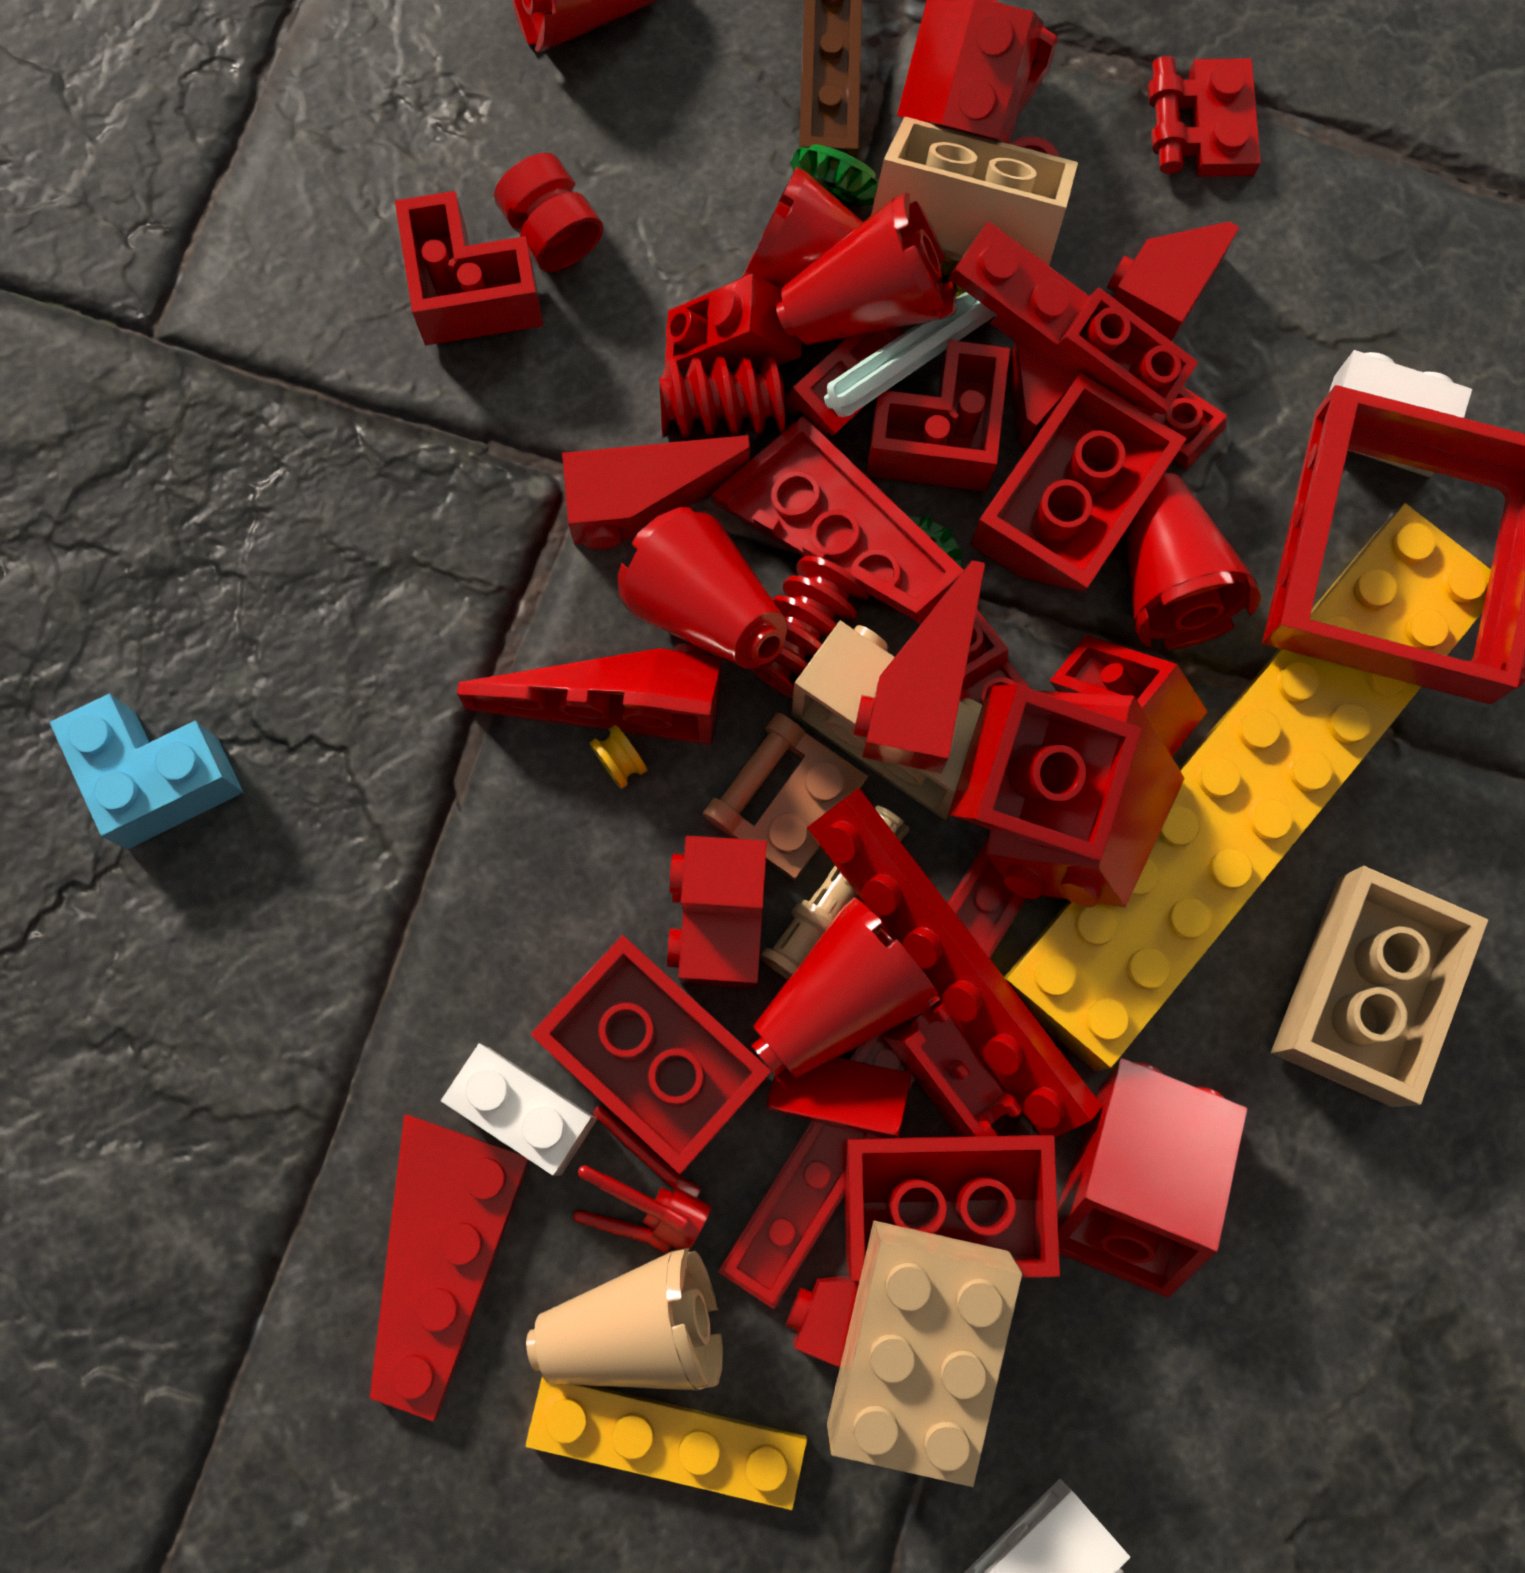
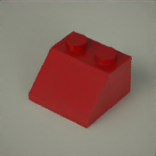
[897,0,1044,144]
[948,684,1142,861]

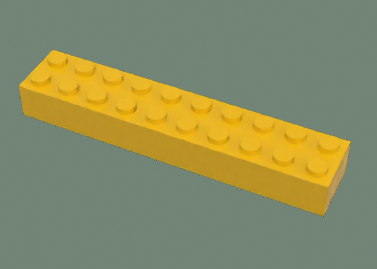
[1004,503,1491,1071]

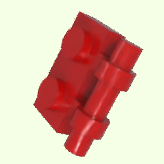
[1148,56,1261,177]

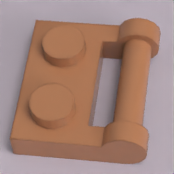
[702,713,868,882]

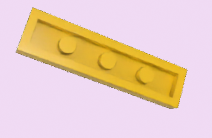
[525,1376,807,1510]

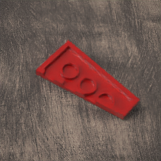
[711,416,964,623]

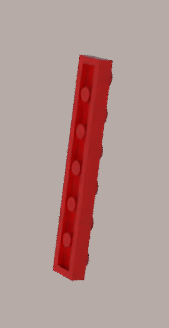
[807,788,1103,1138]

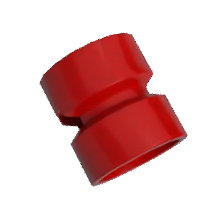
[493,153,604,272]

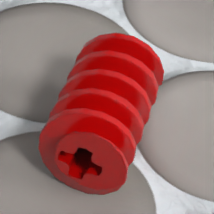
[659,355,785,438]
[750,556,869,699]

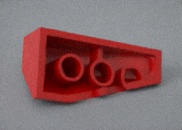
[457,643,723,745]

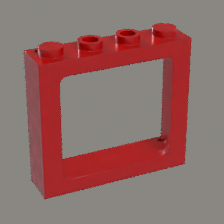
[1262,385,1525,705]

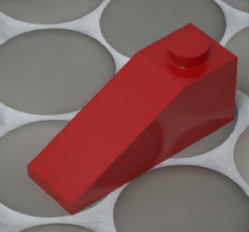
[562,435,750,550]
[853,560,985,773]

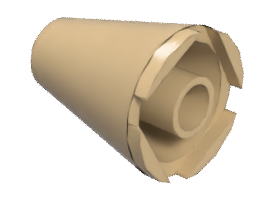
[526,1248,723,1391]

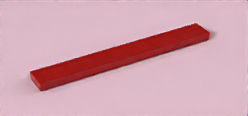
[718,835,1027,1309]

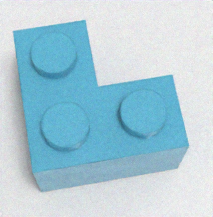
[49,693,244,850]

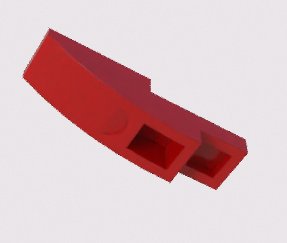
[948,221,1198,415]

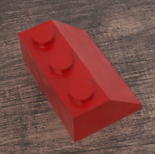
[970,372,1187,592]
[845,1135,1060,1281]

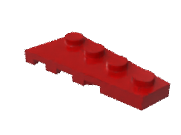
[369,1114,530,1421]

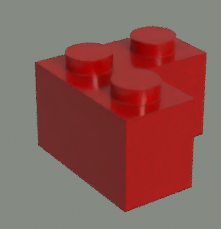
[395,191,544,346]
[866,340,1010,492]
[667,836,767,989]

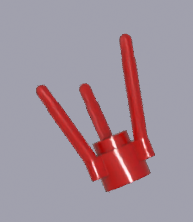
[573,1106,712,1254]

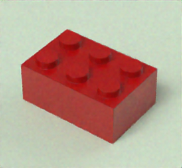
[530,934,772,1174]

